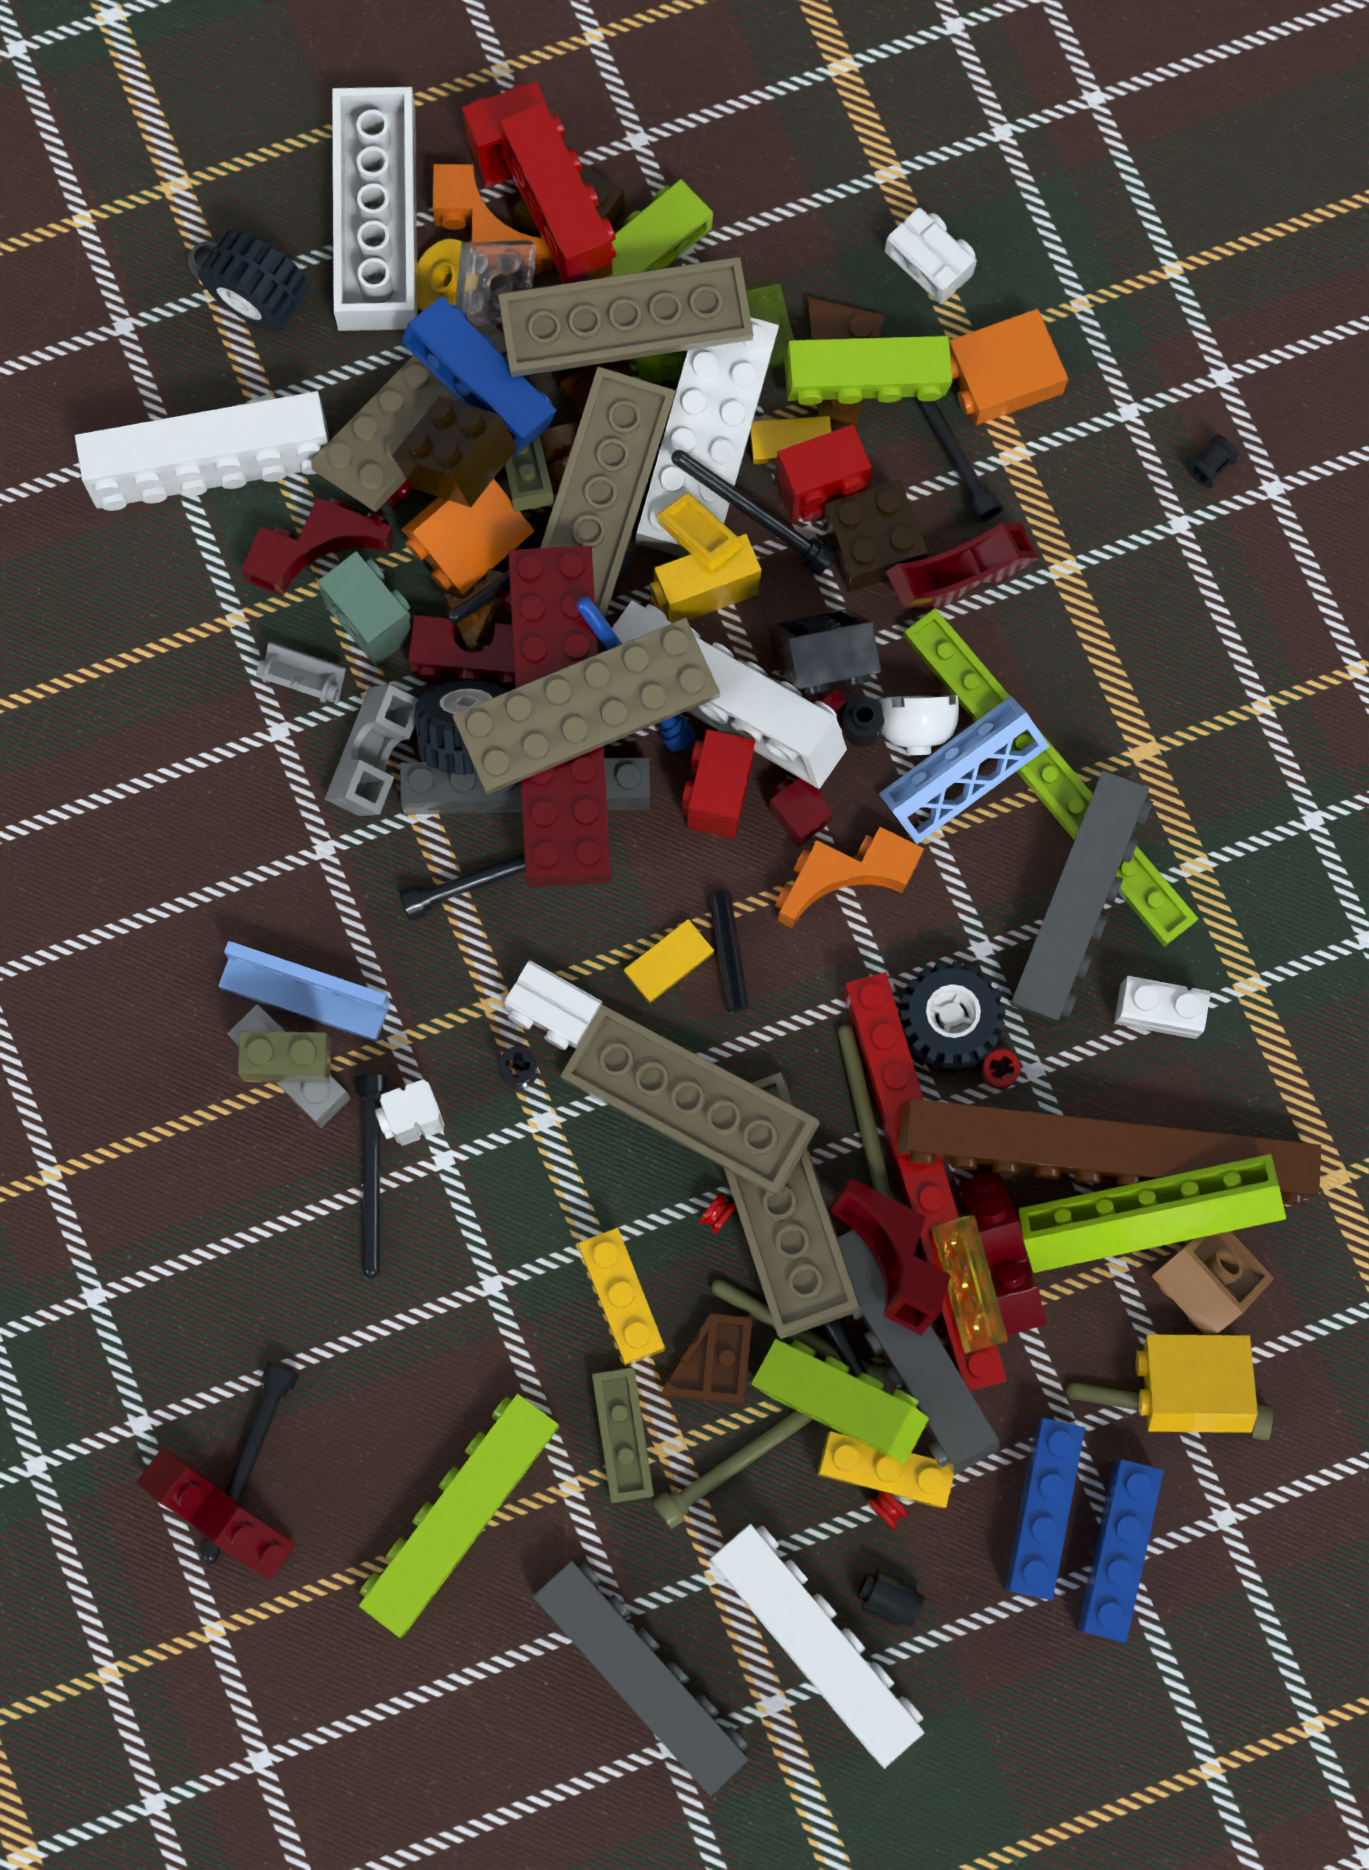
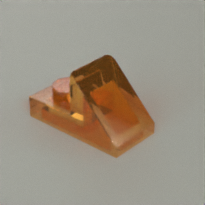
[444,568,504,653]

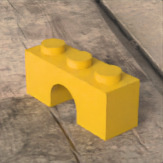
[578,1228,665,1367]
[817,1431,954,1509]

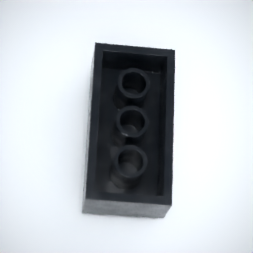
[768,609,881,694]

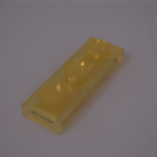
[931,1215,1008,1353]

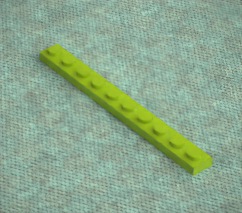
[903,608,1198,947]

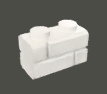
[884,208,977,304]
[504,960,602,1050]
[1114,976,1210,1039]
[375,1079,445,1146]

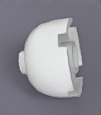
[877,695,959,755]

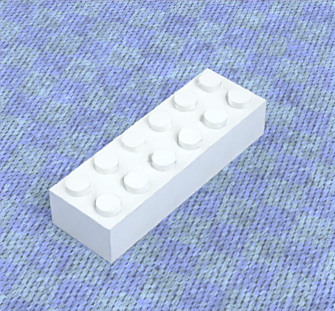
[332,87,418,331]
[635,317,779,557]
[75,391,330,511]
[612,601,847,789]
[709,1524,925,1768]

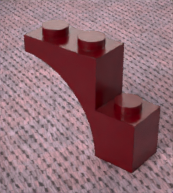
[241,498,395,597]
[886,522,1039,608]
[768,689,847,848]
[959,1172,1047,1336]
[829,1178,951,1335]
[137,1447,296,1580]

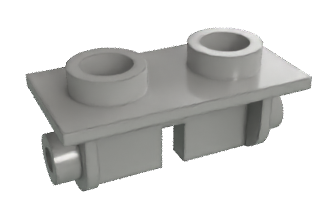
[256,642,346,704]

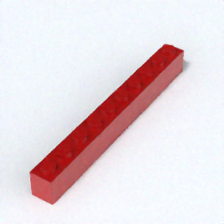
[843,972,1007,1392]

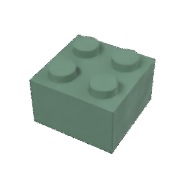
[317,551,414,667]

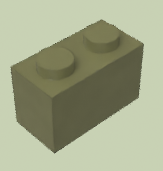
[238,1031,331,1083]

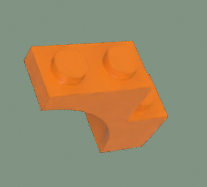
[433,164,553,274]
[775,827,924,928]

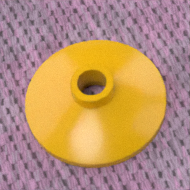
[417,239,477,311]

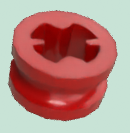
[981,1049,1021,1089]
[699,1193,737,1235]
[866,1490,909,1530]

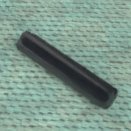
[709,890,748,1012]

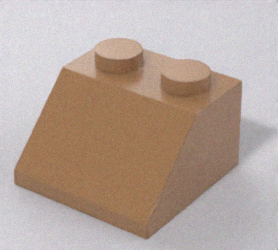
[1152,1231,1274,1335]

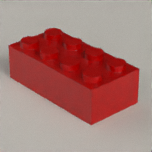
[499,102,616,284]

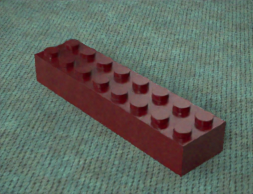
[508,546,611,888]

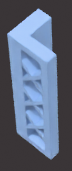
[879,696,1049,845]
[218,941,391,1042]

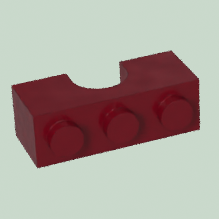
[409,615,516,689]

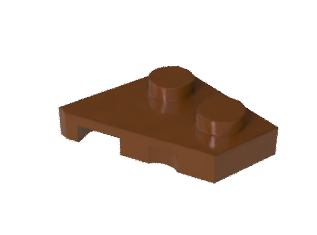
[662,1313,752,1404]

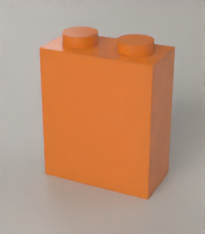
[949,309,1068,426]
[401,479,534,595]

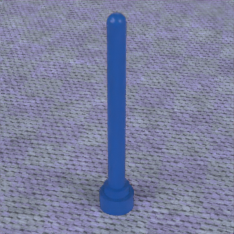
[577,597,696,752]

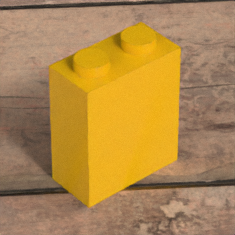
[649,534,762,623]
[1136,1335,1258,1433]

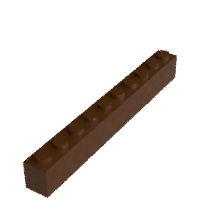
[897,1099,1321,1205]

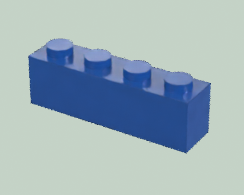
[402,295,557,456]
[1004,1418,1085,1600]
[1077,1459,1164,1643]

